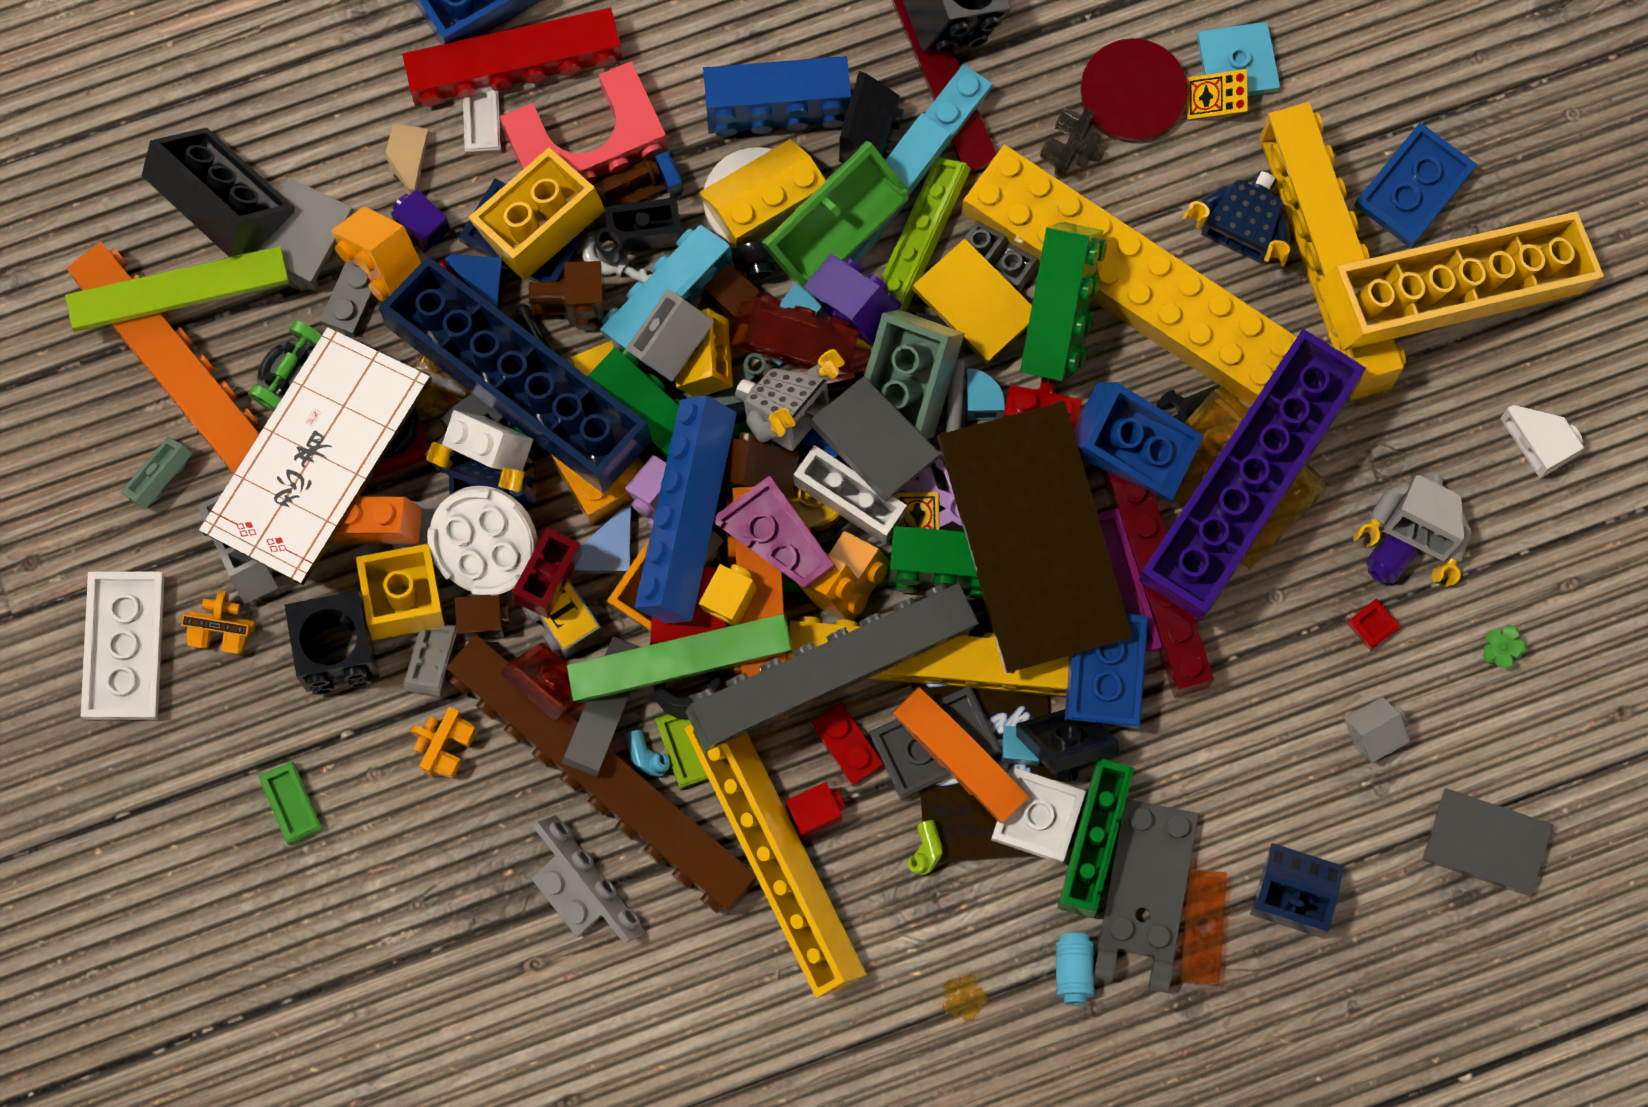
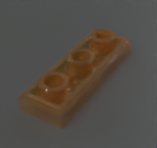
[1180,869,1227,986]

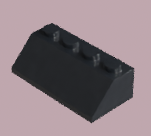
[141,127,295,257]

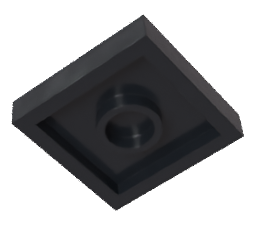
[1016,709,1119,783]

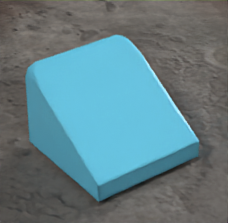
[1001,725,1040,766]

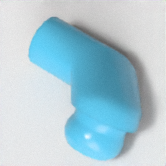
[625,730,671,777]

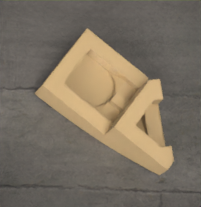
[386,123,429,195]

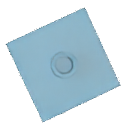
[1196,22,1280,96]

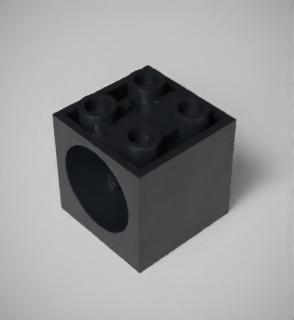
[903,0,1011,54]
[284,590,380,695]

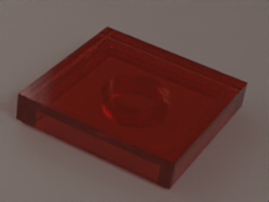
[500,642,586,722]

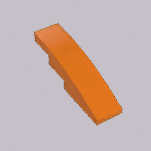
[892,687,1029,823]

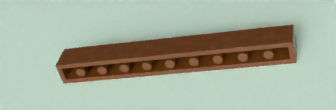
[446,635,757,915]

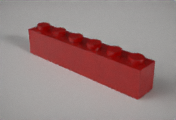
[402,7,623,106]

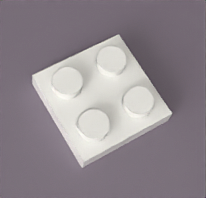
[991,768,1086,864]

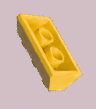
[699,139,826,248]
[468,147,605,281]

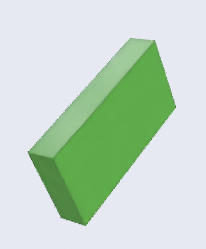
[258,761,323,845]

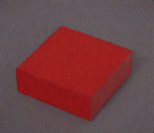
[1347,598,1400,651]

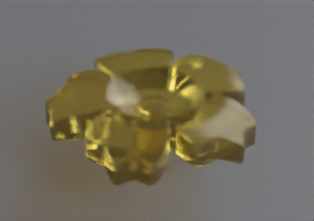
[942,974,988,1022]

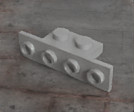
[531,815,646,944]

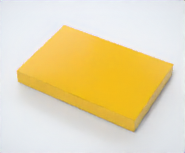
[912,238,1032,365]

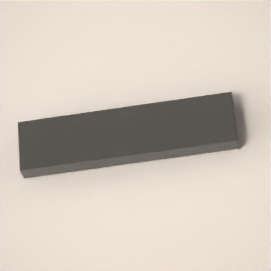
[562,637,640,777]

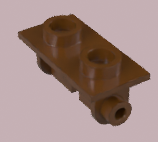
[592,158,666,219]

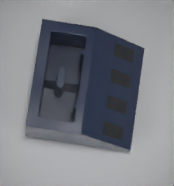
[1250,843,1344,938]

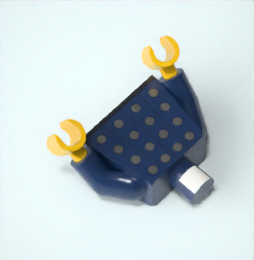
[1183,171,1290,267]
[426,442,538,507]

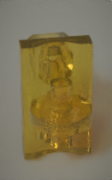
[407,354,470,418]

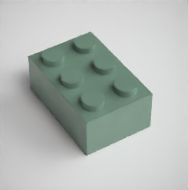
[864,310,965,439]

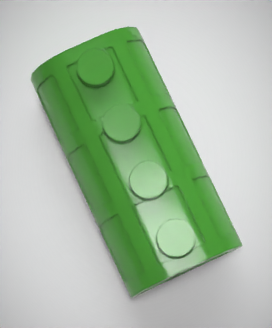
[761,141,909,291]

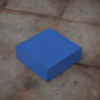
[655,151,683,198]

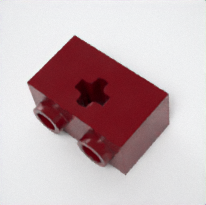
[512,527,582,619]

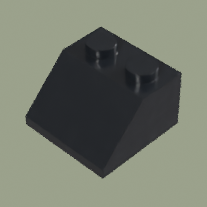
[839,71,904,163]

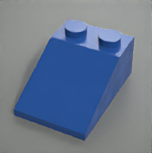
[1073,382,1204,501]

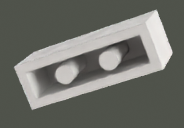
[793,445,907,545]

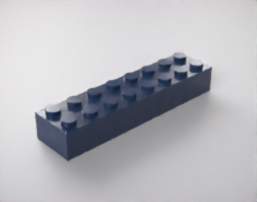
[379,256,652,494]

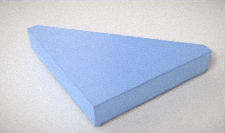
[573,505,631,574]

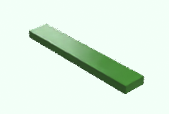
[567,614,793,703]

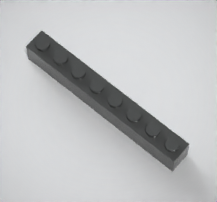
[685,583,978,752]

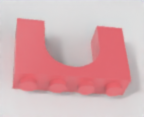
[500,61,667,184]

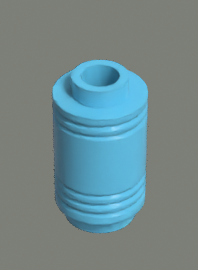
[1056,933,1094,1005]

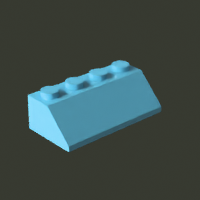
[600,225,733,361]

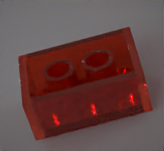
[730,295,859,375]

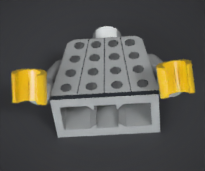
[735,349,845,451]
[1353,473,1471,587]

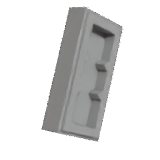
[403,624,458,697]

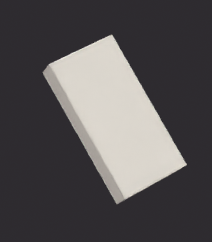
[463,85,501,155]

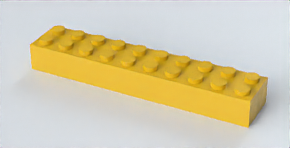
[961,144,1297,406]

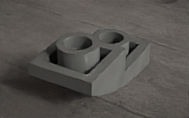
[965,221,1040,292]

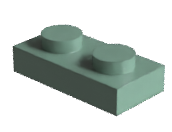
[121,436,193,510]

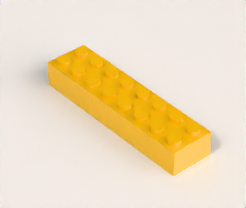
[1259,102,1406,400]
[1317,211,1604,351]

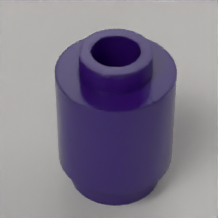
[1366,534,1418,583]

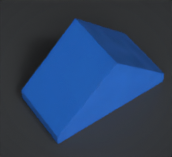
[445,254,505,311]

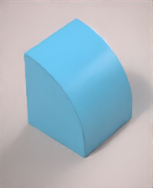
[966,368,1005,421]

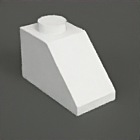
[1500,405,1584,479]

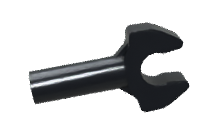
[1156,384,1224,424]

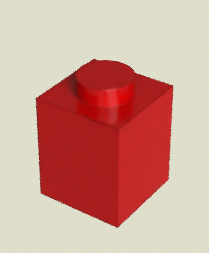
[785,782,846,840]

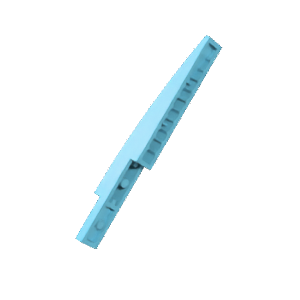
[751,64,992,367]

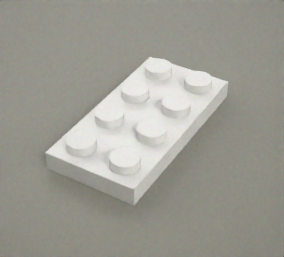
[81,572,165,720]

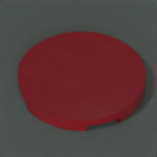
[1080,38,1187,142]

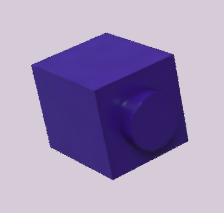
[391,189,450,253]

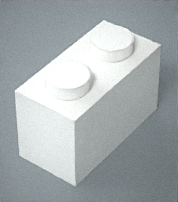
[442,410,533,471]

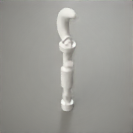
[582,237,702,308]

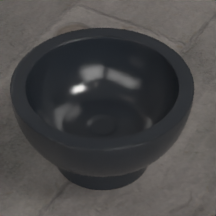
[731,240,777,279]

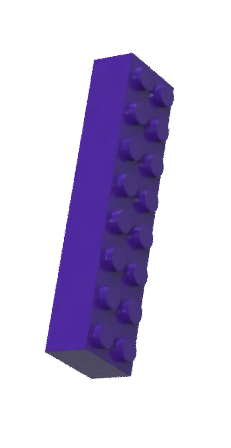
[1139,329,1366,621]

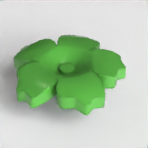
[1483,625,1527,670]

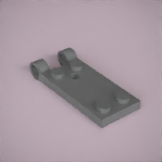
[1094,799,1199,993]

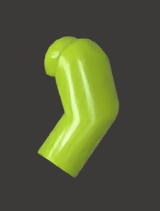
[908,820,943,875]

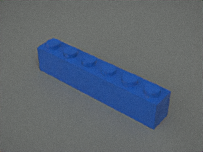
[634,395,737,624]

